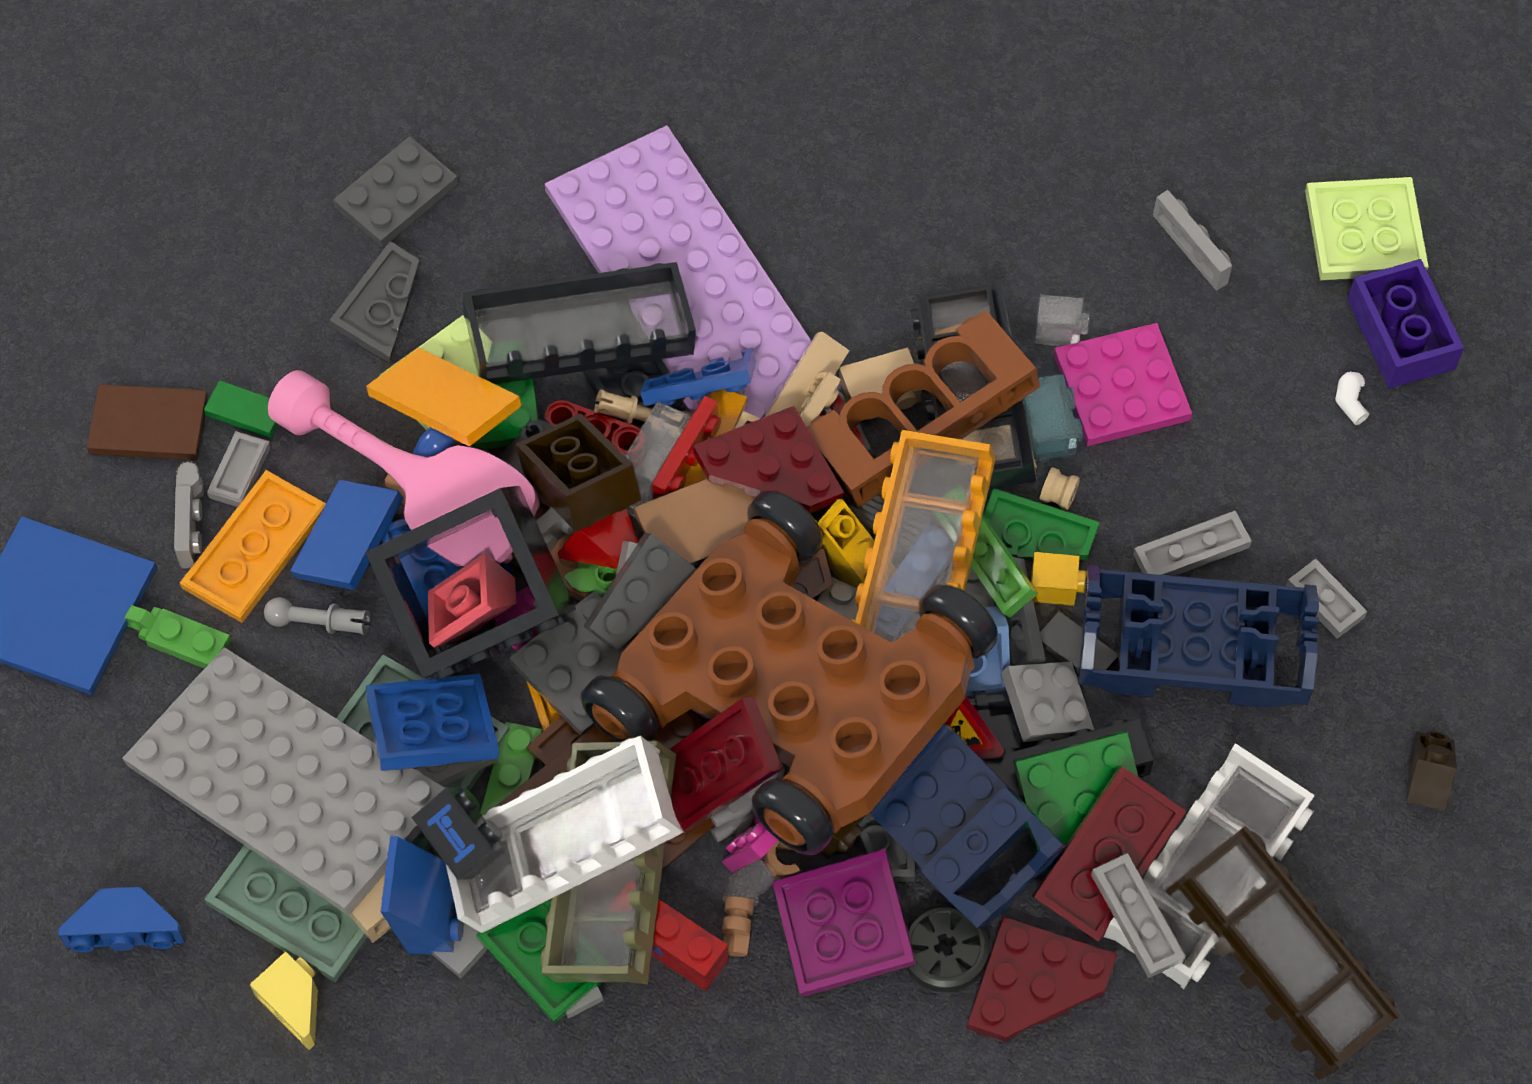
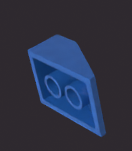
[380,836,463,954]

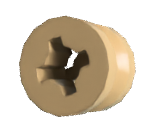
[1039,467,1080,512]

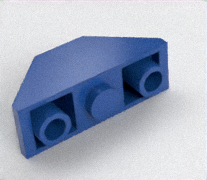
[58,887,185,952]

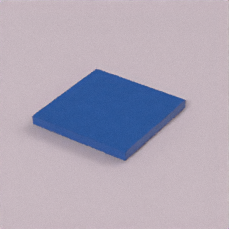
[0,516,157,695]

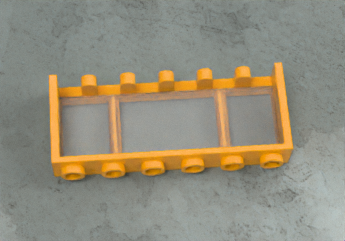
[851,430,996,643]

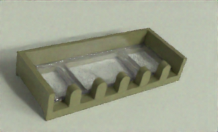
[541,741,676,985]

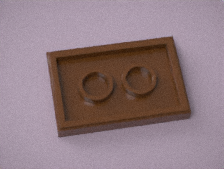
[87,385,208,460]

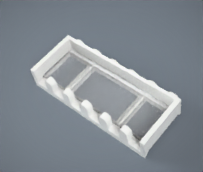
[446,736,684,933]
[1104,743,1315,989]

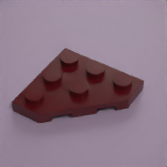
[693,406,844,513]
[967,917,1117,1042]

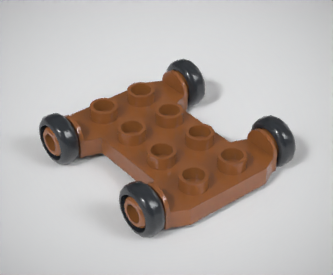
[581,490,998,856]

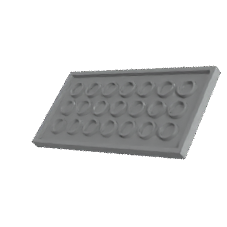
[122,647,445,916]

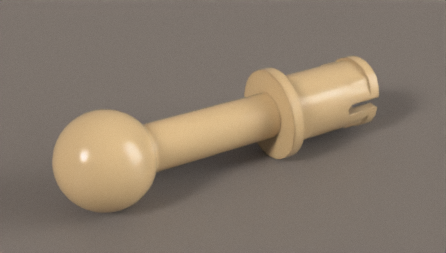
[594,389,693,439]

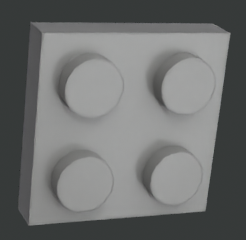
[1001,662,1094,742]

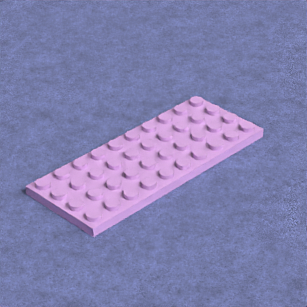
[545,125,842,418]

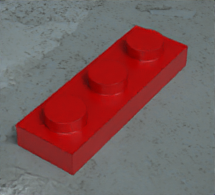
[652,396,721,499]

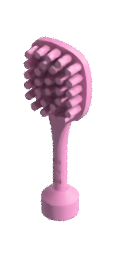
[268,370,541,568]

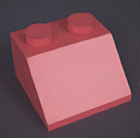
[428,553,516,647]

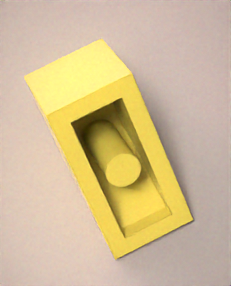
[250,952,318,1050]

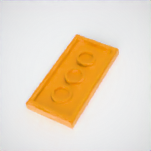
[366,347,521,446]
[180,470,326,623]

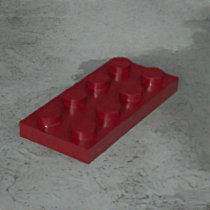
[669,696,783,832]
[1032,766,1187,942]

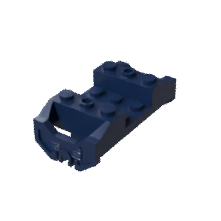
[1078,565,1319,707]
[869,722,1067,929]

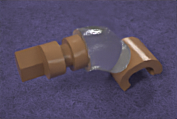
[721,841,800,957]

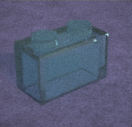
[1023,374,1083,461]

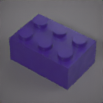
[1347,259,1464,388]

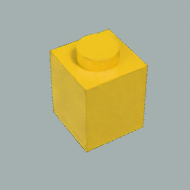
[1031,552,1085,606]

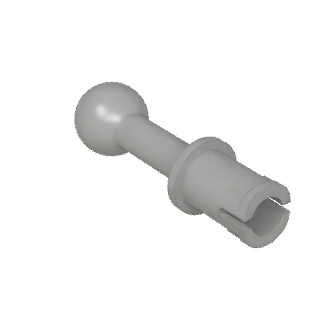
[264,597,371,635]

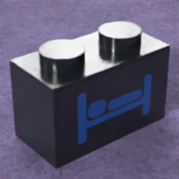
[412,787,507,880]

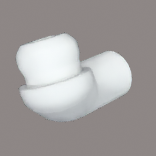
[1335,372,1369,425]

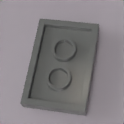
[333,136,459,248]

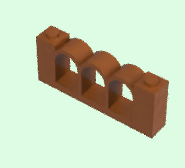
[807,310,1040,508]

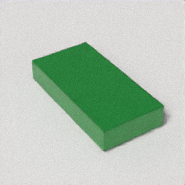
[204,380,279,439]

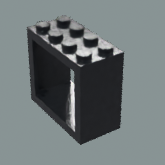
[365,485,576,681]

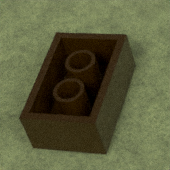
[516,413,642,532]

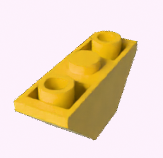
[818,499,897,588]

